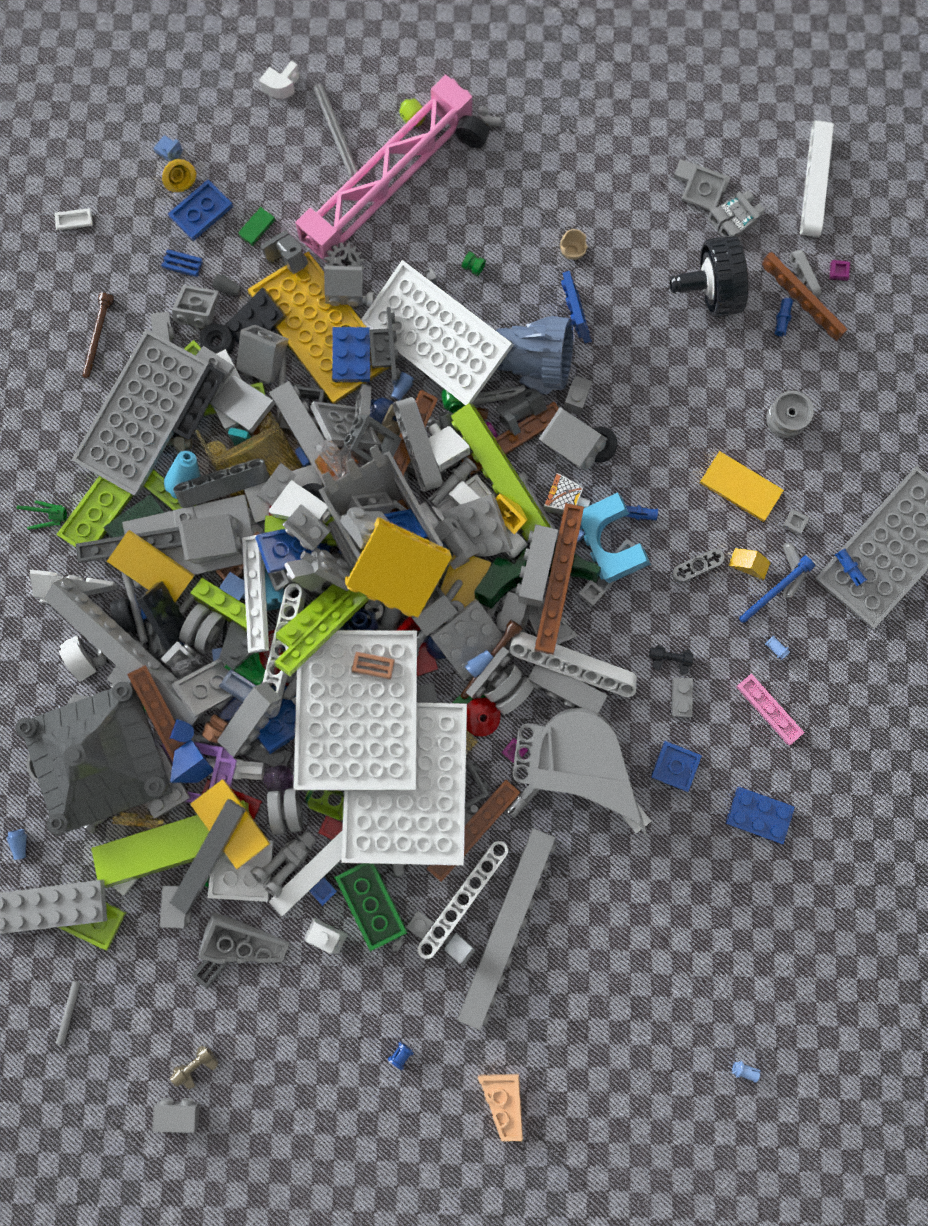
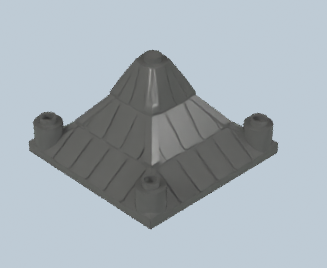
[15,681,173,836]

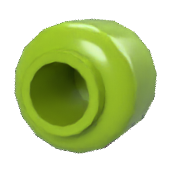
[399,99,425,127]

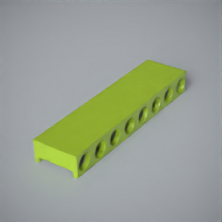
[91,800,249,888]

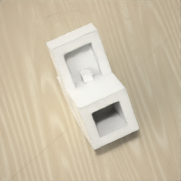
[259,61,299,99]
[59,635,96,682]

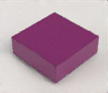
[829,260,850,281]
[501,738,528,764]

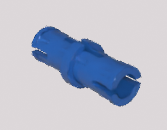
[774,298,794,337]
[623,505,658,521]
[835,548,867,587]

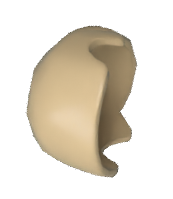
[560,229,588,260]

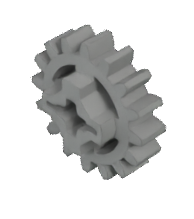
[324,243,364,269]

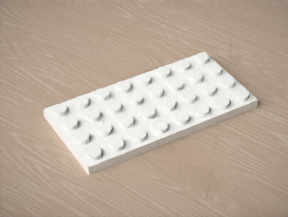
[361,260,514,405]

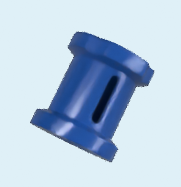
[388,1042,414,1070]

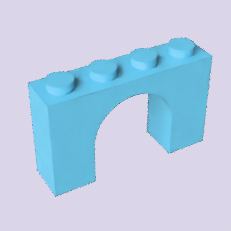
[580,493,651,583]

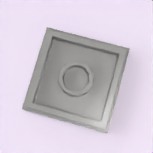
[681,164,729,211]

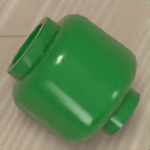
[441,389,465,413]

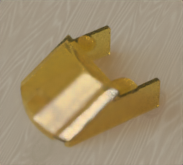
[195,411,302,507]

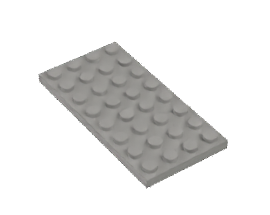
[72,329,208,497]
[814,466,928,629]

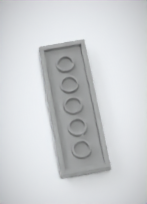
[0,879,107,934]

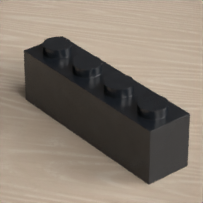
[172,363,228,440]

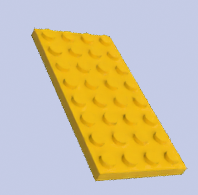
[248,252,390,404]

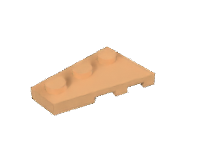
[478,1074,523,1141]

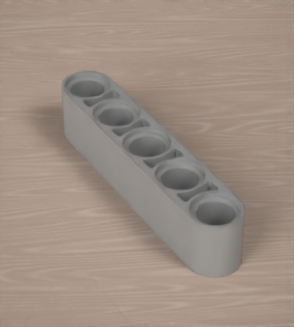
[393,397,442,492]

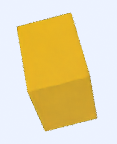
[496,494,528,534]
[728,548,771,580]

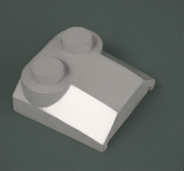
[340,507,389,549]

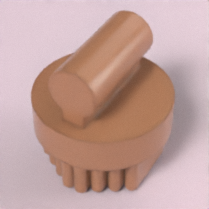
[202,714,229,744]

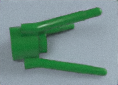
[16,500,67,530]

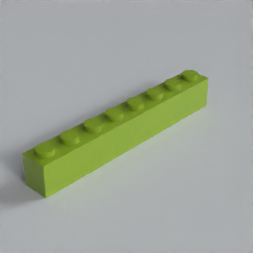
[451,403,552,543]

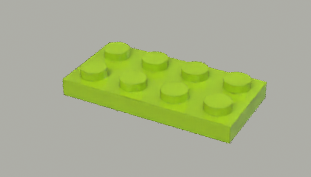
[56,476,133,547]

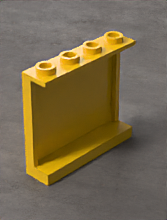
[345,517,452,618]

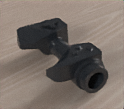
[649,645,693,675]

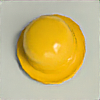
[162,159,196,193]

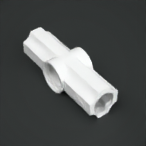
[207,758,265,780]

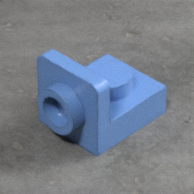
[153,135,183,162]

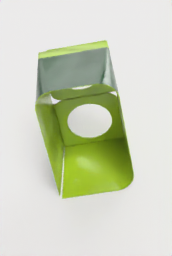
[305,790,344,821]

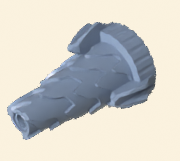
[495,316,573,394]

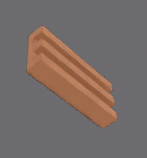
[352,652,395,680]

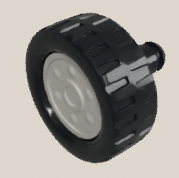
[669,235,749,317]

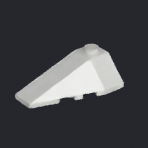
[30,570,119,604]

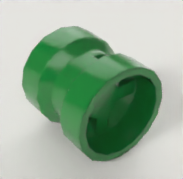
[461,251,486,277]

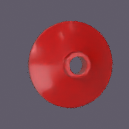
[466,698,501,737]

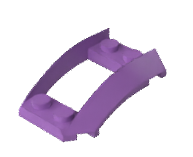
[162,742,237,803]

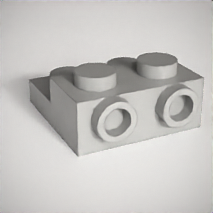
[172,285,219,328]

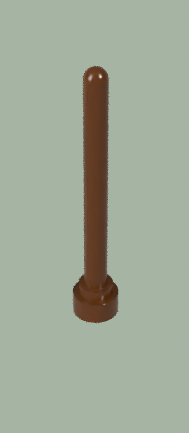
[83,292,114,379]
[461,619,523,699]

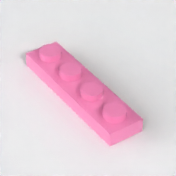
[736,674,805,746]

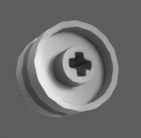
[766,391,814,438]
[179,604,225,654]
[484,664,534,714]
[267,788,303,835]

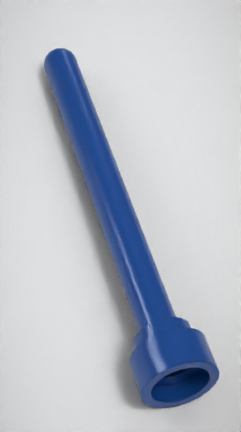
[739,555,816,623]

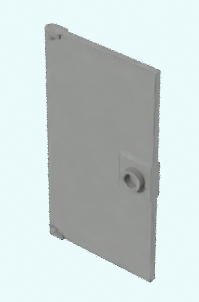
[122,495,254,588]

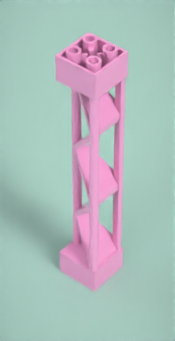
[295,74,472,263]

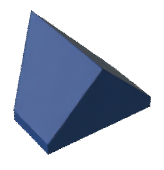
[170,739,214,783]

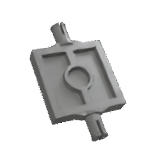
[301,548,350,591]

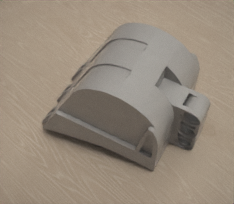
[319,445,444,559]
[513,708,647,836]

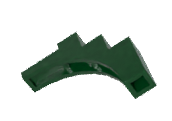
[474,540,601,609]

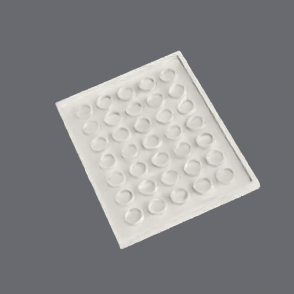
[294,630,417,790]
[341,703,467,865]

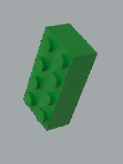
[335,863,408,952]

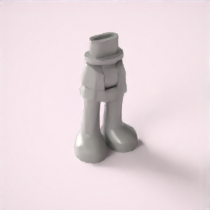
[250,831,317,898]

